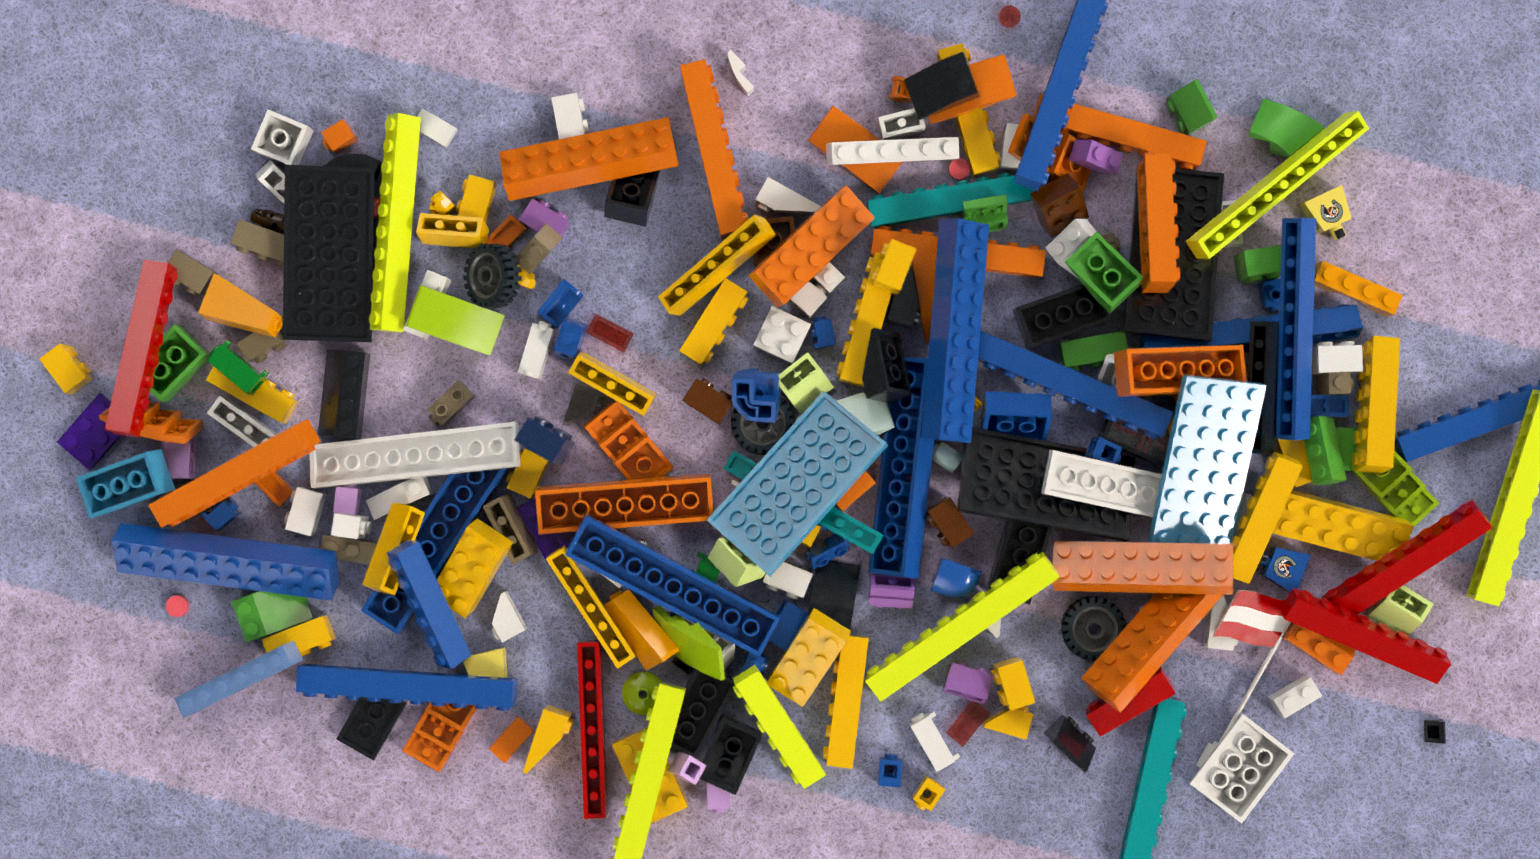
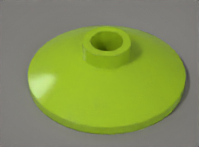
[622,672,662,715]

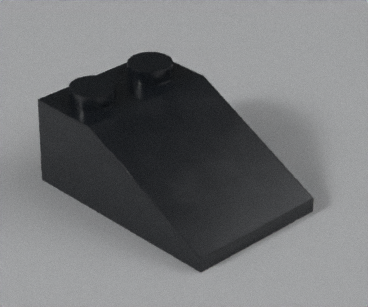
[904,52,981,121]
[604,170,661,227]
[885,264,921,330]
[862,328,912,403]
[807,560,860,630]
[699,714,763,795]
[1044,715,1096,773]

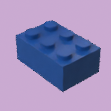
[980,391,1052,441]

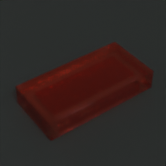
[586,314,634,353]
[946,701,990,747]

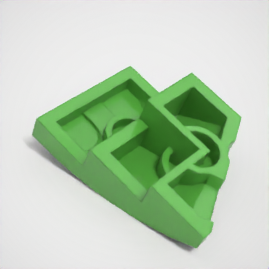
[1249,99,1324,158]

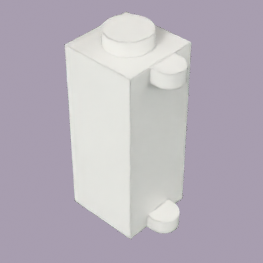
[518,321,555,380]
[909,711,960,772]

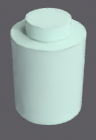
[932,442,963,473]

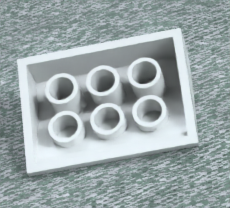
[1189,714,1294,824]

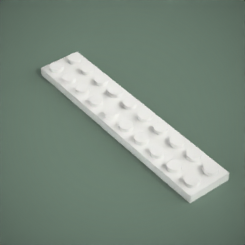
[310,422,520,489]
[1041,450,1252,535]

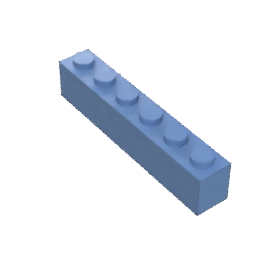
[174,641,303,718]

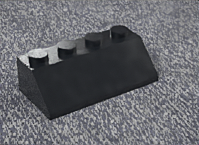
[318,350,370,439]

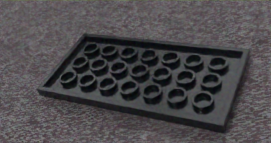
[283,165,375,342]
[1123,165,1224,342]
[957,427,1135,542]

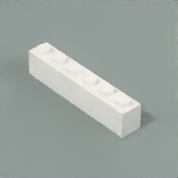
[826,137,959,165]

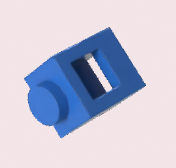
[1258,279,1280,312]
[810,316,836,350]
[1084,437,1123,464]
[201,498,241,531]
[741,652,770,675]
[877,753,902,787]

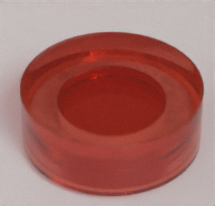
[999,5,1021,28]

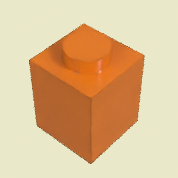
[321,119,358,154]

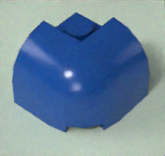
[732,368,780,422]
[930,558,982,599]

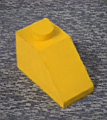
[982,706,1034,740]

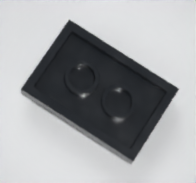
[336,697,407,761]

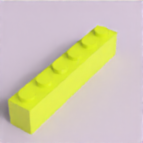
[733,665,826,789]

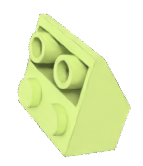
[779,352,834,414]
[708,537,766,587]
[1366,585,1434,636]

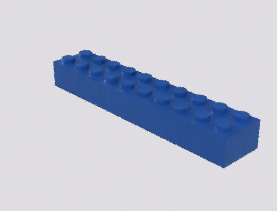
[921,218,989,443]
[868,357,934,578]
[361,468,509,634]
[565,513,781,657]
[112,523,339,601]

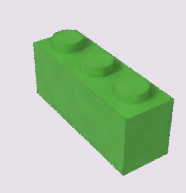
[1058,331,1128,371]
[1304,416,1347,485]

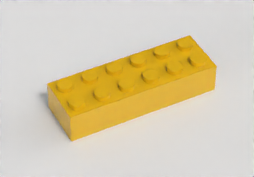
[836,252,891,388]
[1352,336,1400,474]
[1273,490,1413,561]

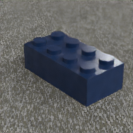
[514,416,575,464]

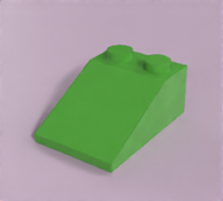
[1065,232,1144,313]
[232,591,314,643]

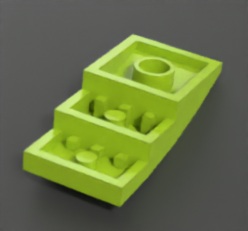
[405,285,505,356]
[1350,451,1439,528]
[653,605,725,681]

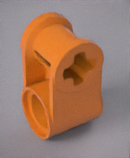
[888,76,912,103]

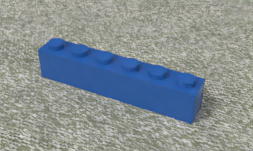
[387,540,471,669]

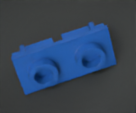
[805,534,849,570]

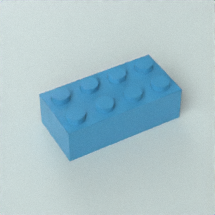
[76,449,175,519]

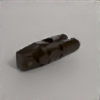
[250,208,284,235]

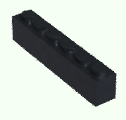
[1248,321,1279,455]

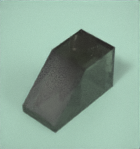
[562,384,604,427]

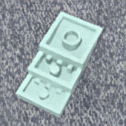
[797,392,895,435]

